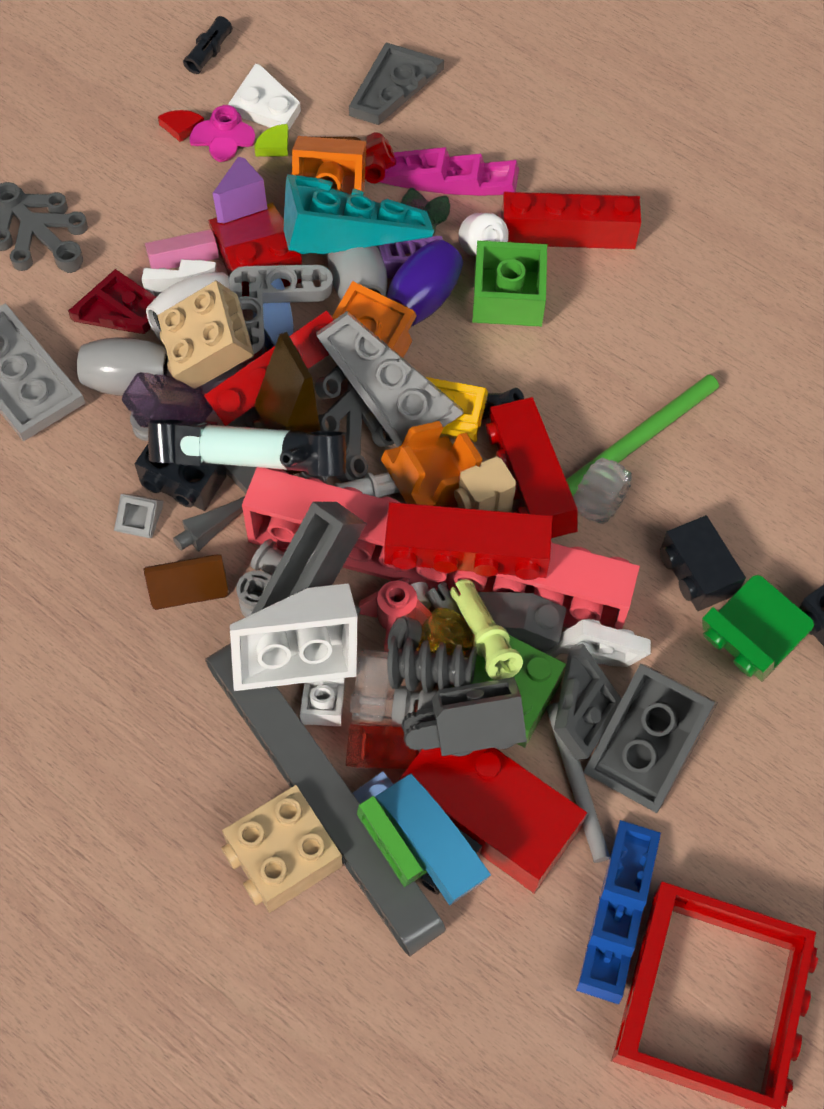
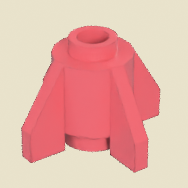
[358,577,436,653]

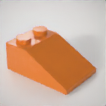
[292,136,366,196]

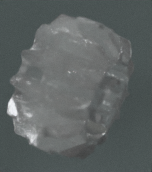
[574,458,632,524]

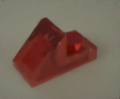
[345,722,419,769]

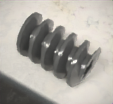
[387,636,477,694]

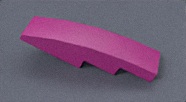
[380,147,519,196]

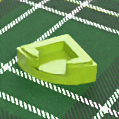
[255,124,289,157]

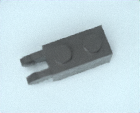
[401,677,527,756]

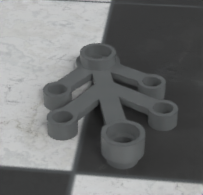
[0,182,88,273]
[315,365,394,483]

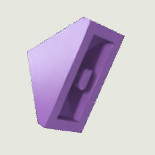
[213,157,268,223]

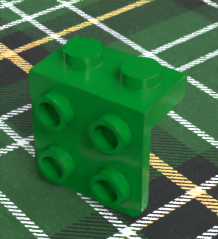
[702,575,814,682]

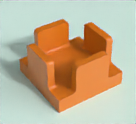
[332,281,417,358]
[381,421,482,508]

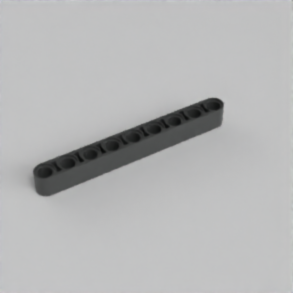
[205,643,446,957]

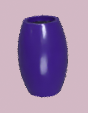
[386,239,463,326]

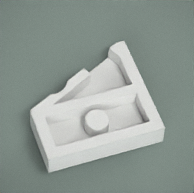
[228,63,301,130]
[545,619,651,667]

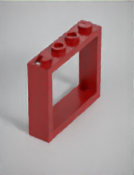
[611,881,819,1109]

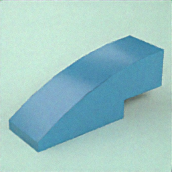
[375,773,491,906]

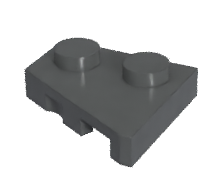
[554,644,622,759]

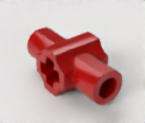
[365,132,396,184]

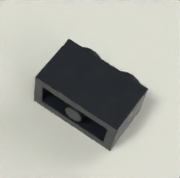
[660,515,746,612]

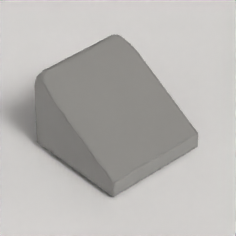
[114,494,164,538]

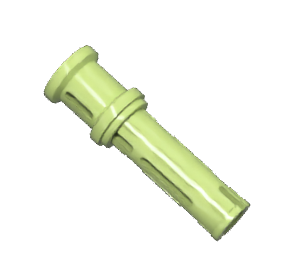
[450,579,523,680]

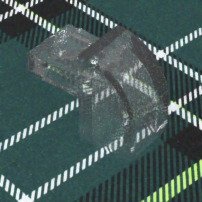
[350,649,395,724]

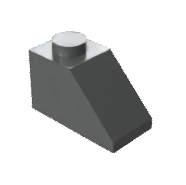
[468,592,567,653]

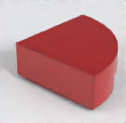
[158,110,204,142]

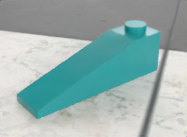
[283,174,434,254]

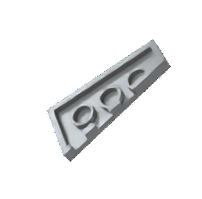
[316,311,464,447]

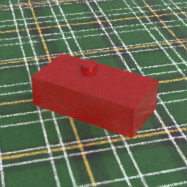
[399,747,588,894]

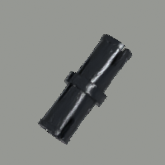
[183,16,233,74]

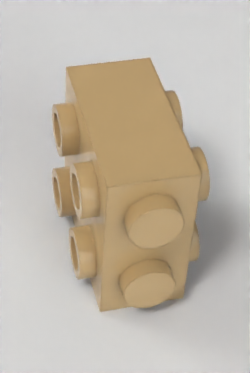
[157,280,254,389]
[221,785,343,913]

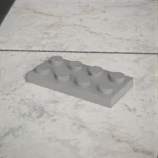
[0,303,85,442]

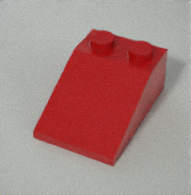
[208,203,302,297]

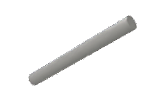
[546,702,610,863]

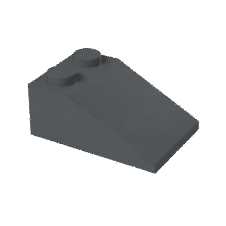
[583,663,718,813]

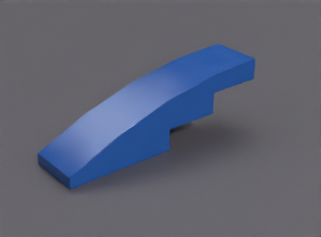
[576,820,661,1004]

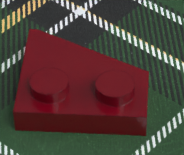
[68,269,156,334]

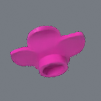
[189,105,255,162]

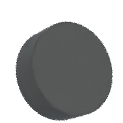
[388,616,422,651]

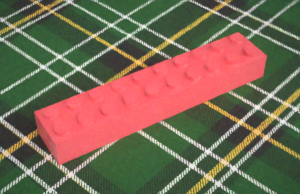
[242,467,640,629]

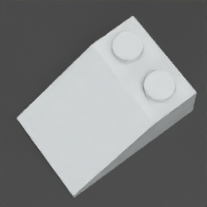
[230,583,357,691]

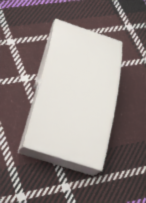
[142,259,217,297]
[300,678,345,726]

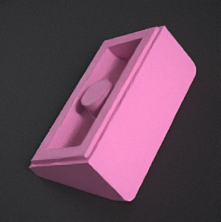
[145,229,219,269]

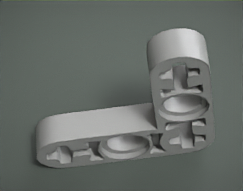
[229,265,333,364]

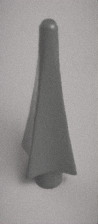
[173,496,245,552]

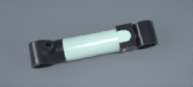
[148,419,347,476]

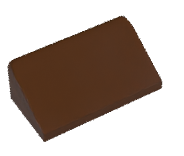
[143,554,229,610]

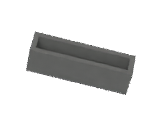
[251,502,367,614]

